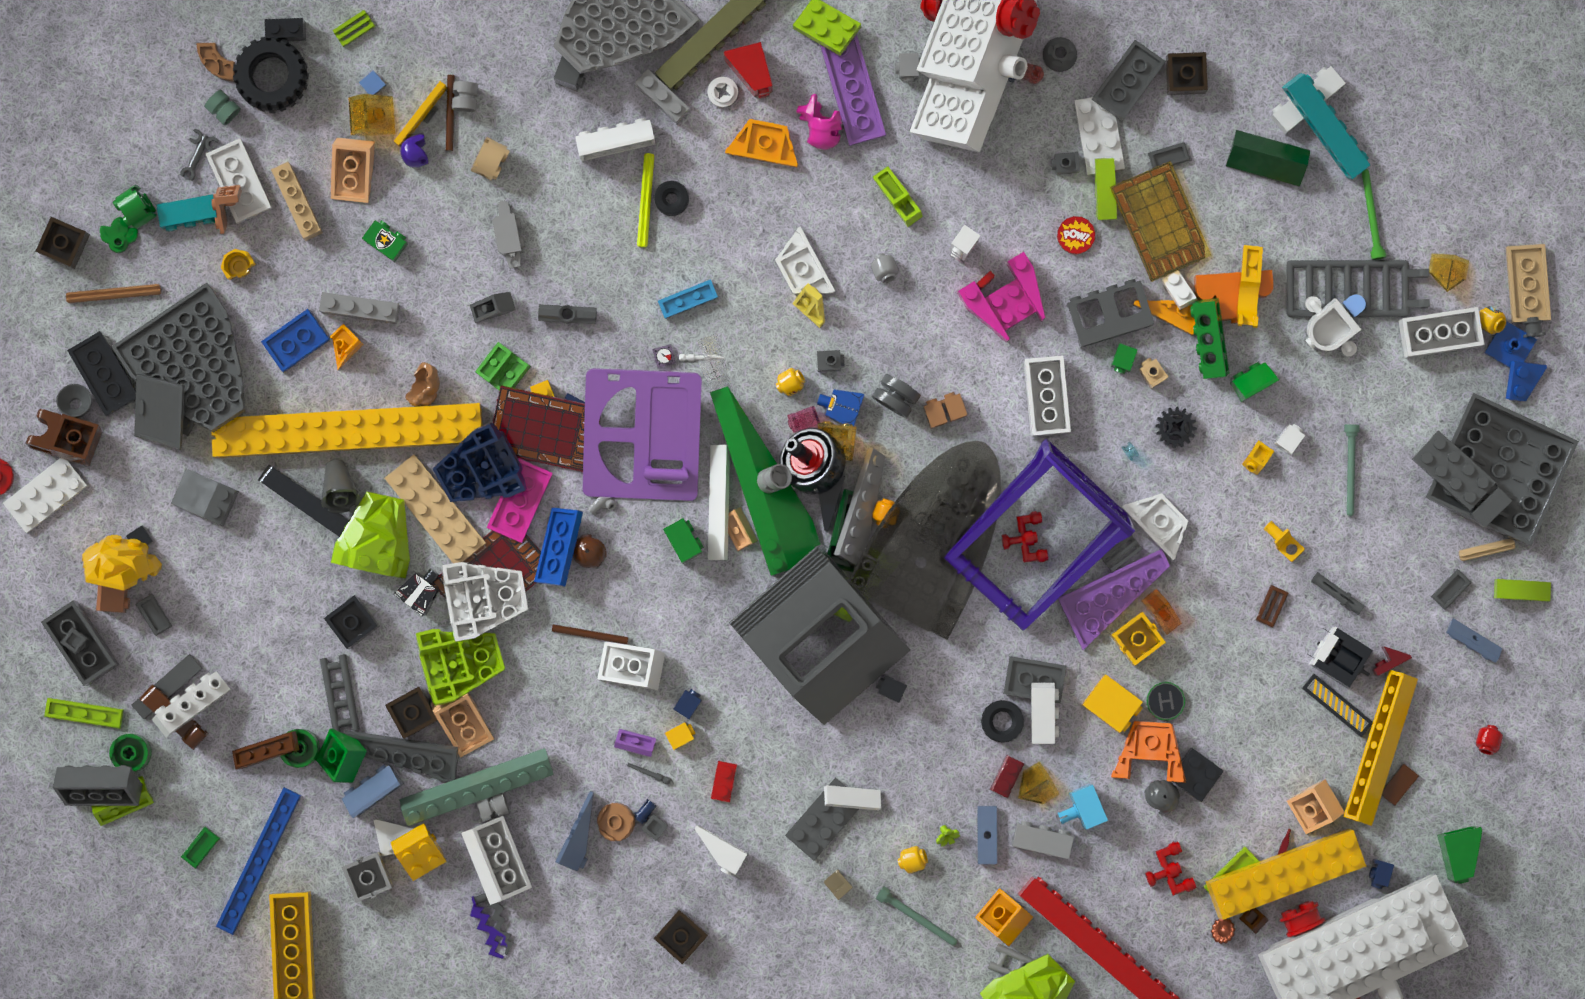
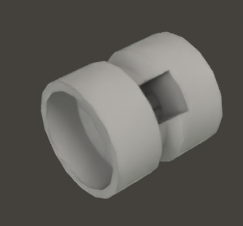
[452,81,478,112]
[757,464,792,494]
[477,793,510,822]

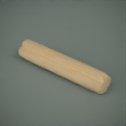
[1459,538,1515,561]

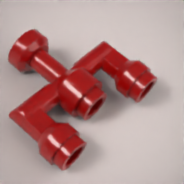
[1001,511,1048,563]
[1145,841,1197,896]

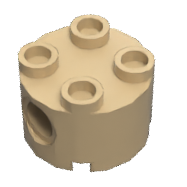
[470,137,510,181]

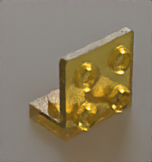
[818,421,856,461]

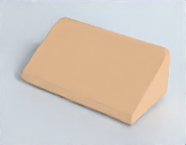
[728,507,758,551]

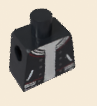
[393,568,440,616]

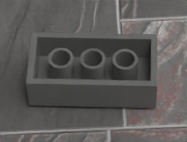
[41,600,120,686]
[53,765,143,806]

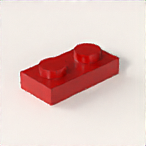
[711,761,737,802]

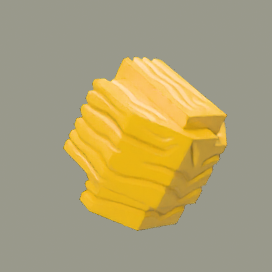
[221,249,256,280]

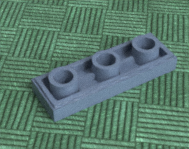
[1446,618,1502,663]
[977,806,997,864]

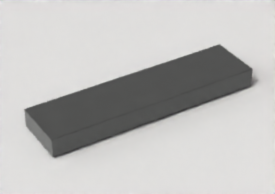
[131,654,203,719]

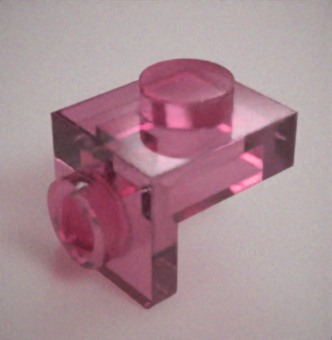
[787,406,821,433]

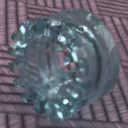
[1121,442,1139,461]

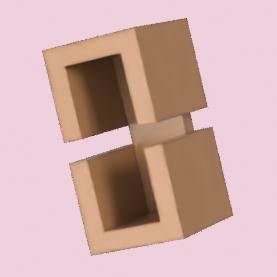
[923,392,967,429]

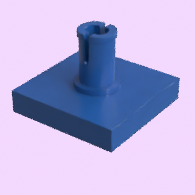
[1484,321,1537,368]

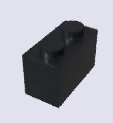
[265,18,306,41]
[876,675,907,703]

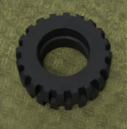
[233,37,309,113]

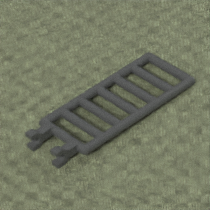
[1286,260,1430,317]

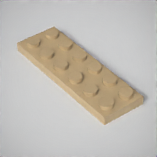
[384,454,487,563]

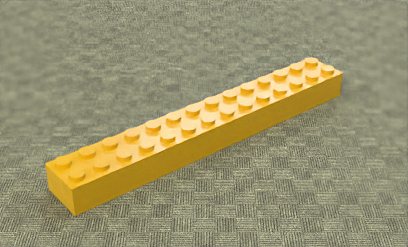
[211,403,483,458]

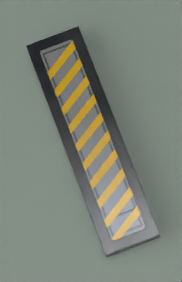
[1301,674,1373,737]

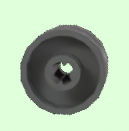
[872,374,921,419]

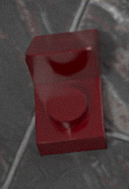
[1372,646,1412,676]

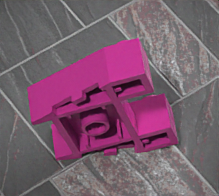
[957,252,1045,342]

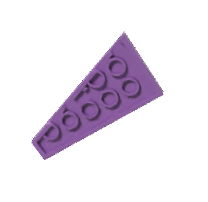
[1058,549,1170,651]

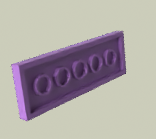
[820,34,886,146]

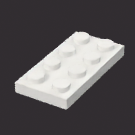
[1074,97,1125,176]
[206,138,272,224]
[3,458,88,534]

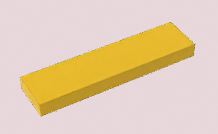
[394,81,447,148]

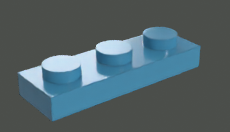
[658,279,718,319]

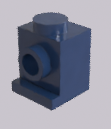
[1369,859,1394,889]

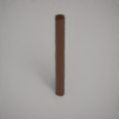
[446,75,455,151]
[552,624,629,645]

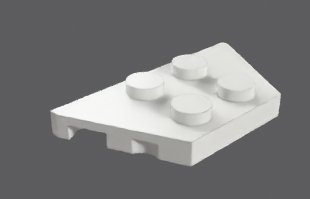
[775,227,835,294]
[1121,493,1188,561]

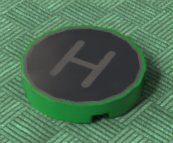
[1146,682,1185,720]

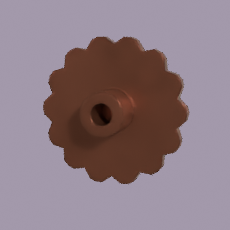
[1211,918,1236,944]

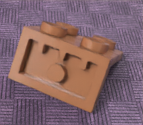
[212,185,242,234]

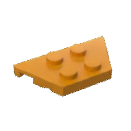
[725,119,798,168]

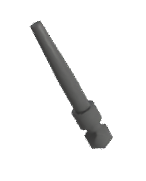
[627,763,671,785]

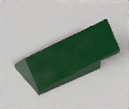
[1226,130,1310,187]
[827,489,854,572]

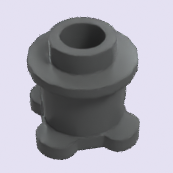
[1523,317,1546,338]

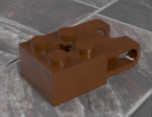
[25,409,102,467]

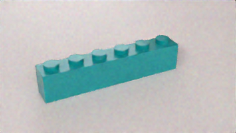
[1281,73,1370,179]

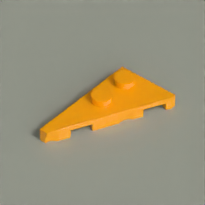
[1133,300,1195,335]

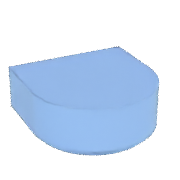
[1342,294,1366,318]

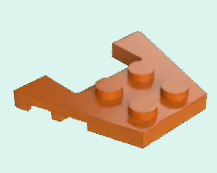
[1111,721,1186,783]

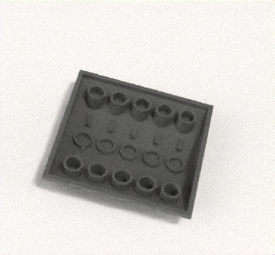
[1425,393,1579,546]

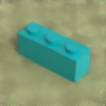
[156,194,217,232]

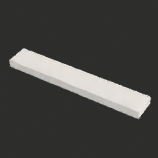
[708,445,730,560]

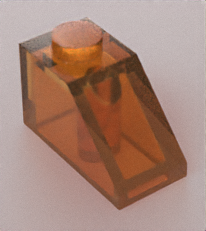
[1141,589,1182,635]

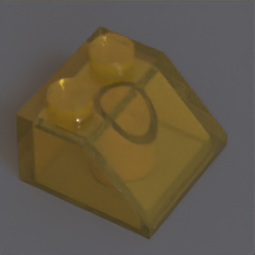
[348,94,395,136]

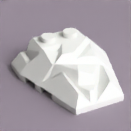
[442,562,528,642]

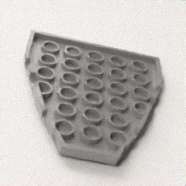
[553,0,699,74]

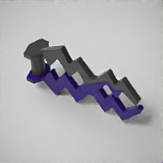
[470,893,513,959]

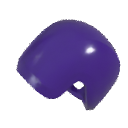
[400,134,429,168]

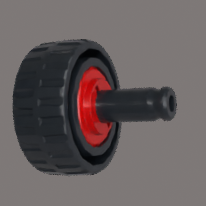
[779,428,846,495]

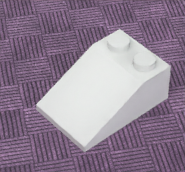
[598,642,665,690]
[695,824,747,876]

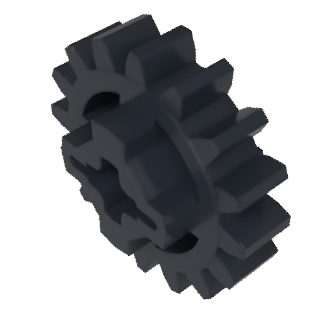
[1155,406,1197,448]

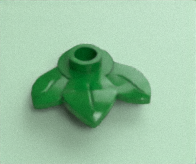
[99,217,138,253]

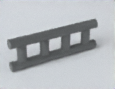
[320,654,360,732]

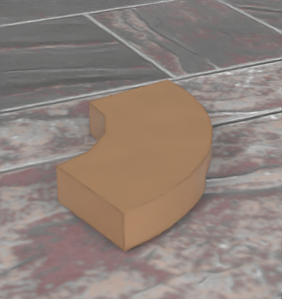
[196,43,235,81]

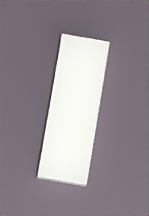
[824,785,881,811]

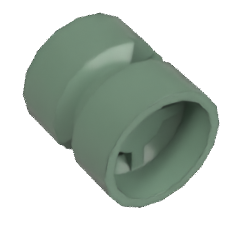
[204,89,241,126]

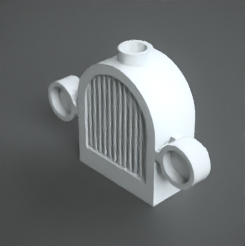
[1305,296,1361,356]

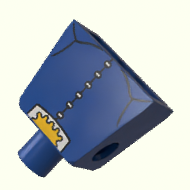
[817,389,864,430]

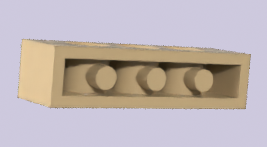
[271,162,323,241]

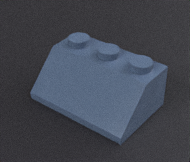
[342,764,404,818]

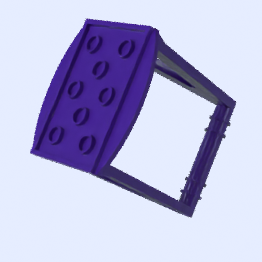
[944,438,1135,631]

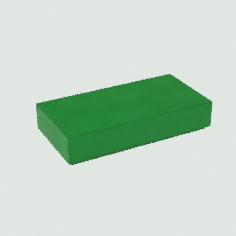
[181,826,220,869]

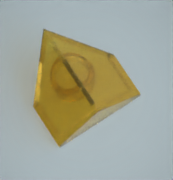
[1429,253,1469,292]
[1018,762,1059,804]

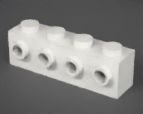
[152,671,230,738]

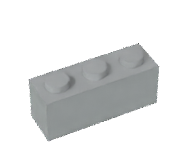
[635,69,690,125]
[1011,821,1074,859]

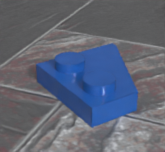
[1506,361,1547,401]

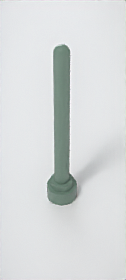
[1344,424,1360,517]
[875,886,957,946]

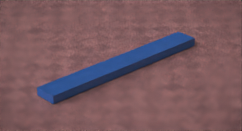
[216,787,302,935]

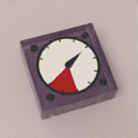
[652,344,676,368]

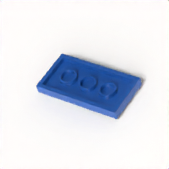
[534,508,583,587]

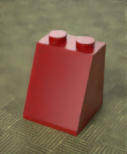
[724,42,773,99]

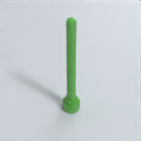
[1362,169,1387,260]

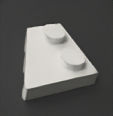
[374,819,414,856]

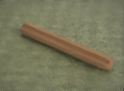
[66,284,161,303]

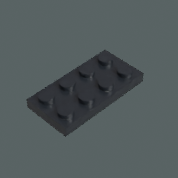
[67,331,136,417]

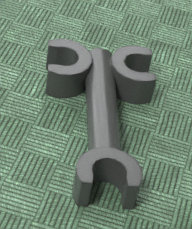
[180,129,219,181]

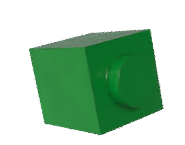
[1111,343,1138,374]

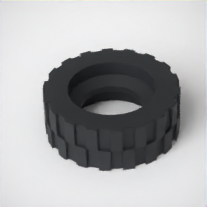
[981,700,1024,743]

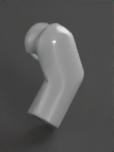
[587,496,616,515]

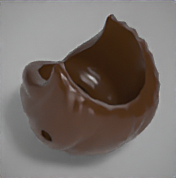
[573,533,607,568]

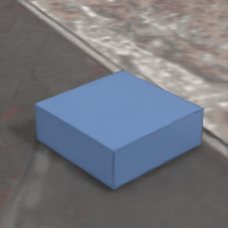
[359,70,386,98]

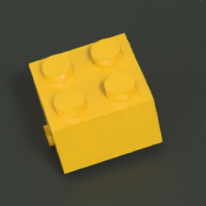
[1110,612,1166,666]
[390,823,446,881]

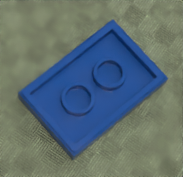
[261,309,330,373]

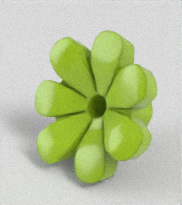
[936,825,960,847]

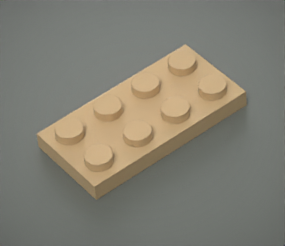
[1506,244,1551,323]

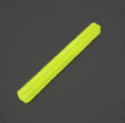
[637,153,654,247]

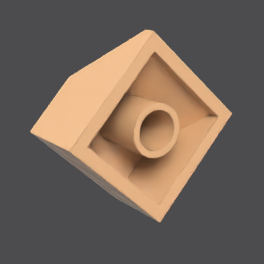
[1287,779,1345,834]

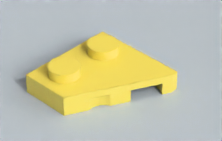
[792,283,825,328]

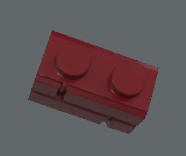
[989,755,1024,798]

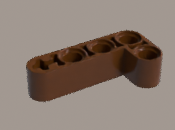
[139,684,209,750]

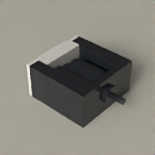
[1307,627,1373,688]

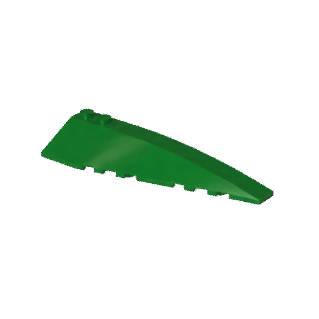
[710,386,821,576]

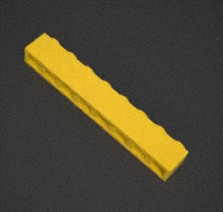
[1343,670,1418,826]

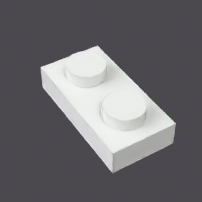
[1161,270,1197,310]

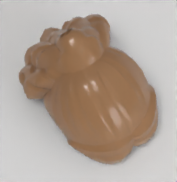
[405,362,440,407]

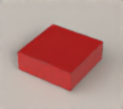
[976,271,995,290]

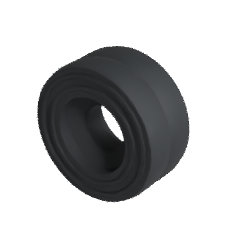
[654,180,689,216]

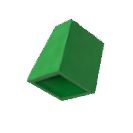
[1437,826,1482,884]

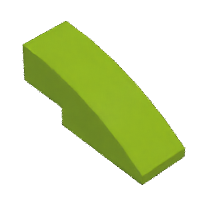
[1095,158,1117,220]
[873,166,923,227]
[1494,579,1551,602]

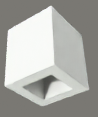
[1274,424,1305,455]

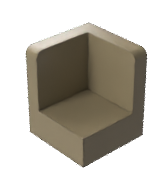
[824,869,853,900]

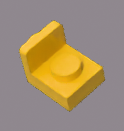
[1242,440,1274,475]

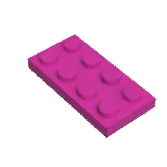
[486,458,553,544]

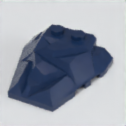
[433,422,527,502]

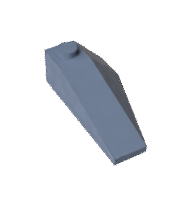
[555,791,594,871]

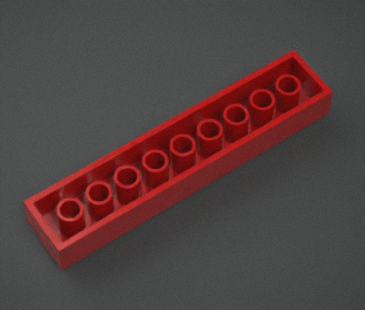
[1018,876,1180,999]

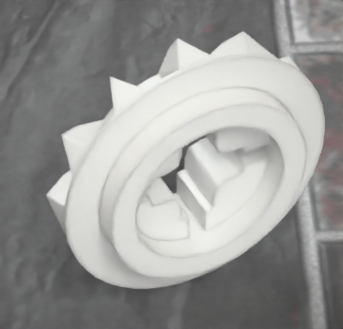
[708,77,738,108]

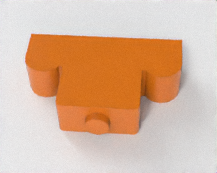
[1194,270,1273,324]

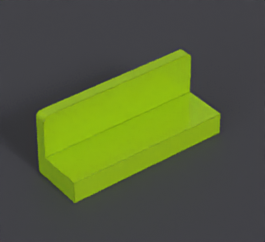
[91,776,154,826]

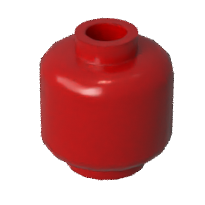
[1475,725,1503,755]

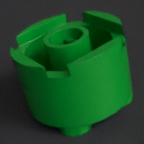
[113,184,157,229]
[280,729,320,768]
[109,734,152,772]

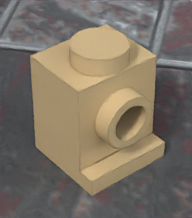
[1139,358,1169,389]

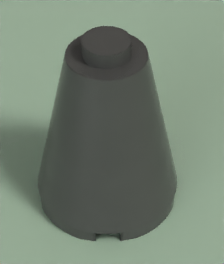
[321,459,360,513]

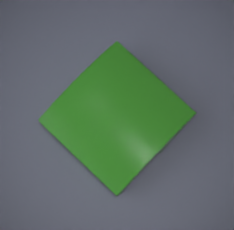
[475,342,531,391]

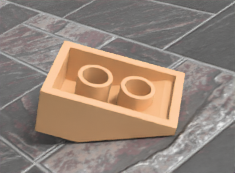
[331,138,375,203]
[431,692,494,758]

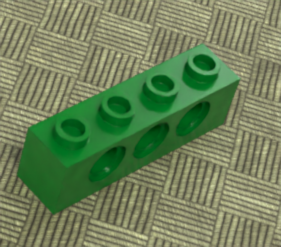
[1190,298,1230,379]

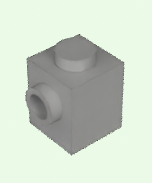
[895,53,919,82]

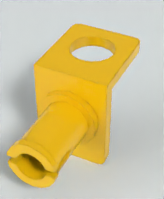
[1264,521,1305,562]

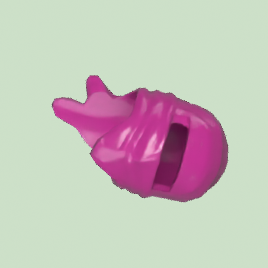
[796,94,842,150]

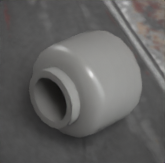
[871,253,899,283]

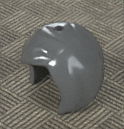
[1144,780,1180,815]

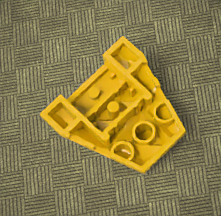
[82,535,162,591]

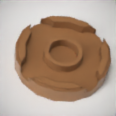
[597,803,635,841]

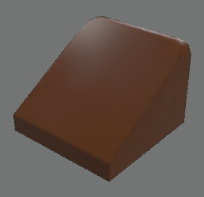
[1239,908,1269,934]

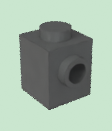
[817,350,845,372]

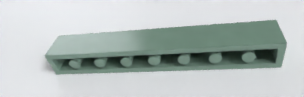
[399,748,554,826]

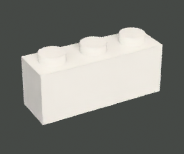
[949,225,980,261]
[1031,683,1059,744]

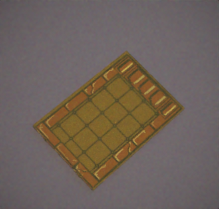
[1110,161,1211,282]

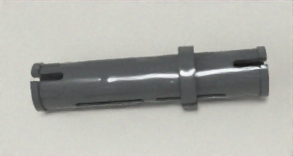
[1311,572,1365,615]

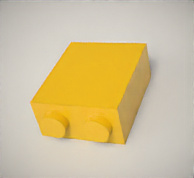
[1082,674,1143,733]

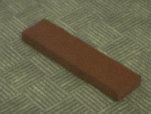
[232,731,299,770]

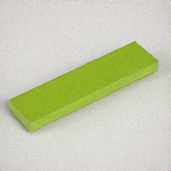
[44,698,124,729]

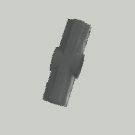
[538,304,597,324]

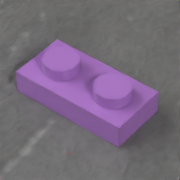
[614,729,656,757]

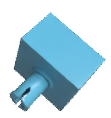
[1057,784,1108,830]

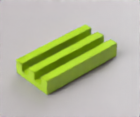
[332,10,375,47]

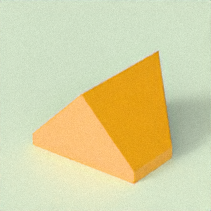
[330,324,364,370]

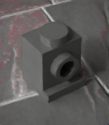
[1051,152,1080,175]

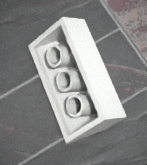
[576,118,656,162]

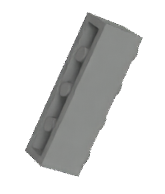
[319,292,400,324]

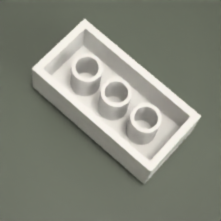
[1398,307,1484,358]
[1024,356,1071,437]
[461,816,532,905]

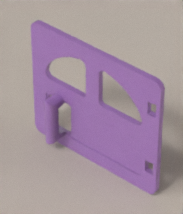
[583,368,702,501]

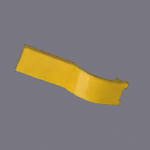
[1237,245,1263,328]

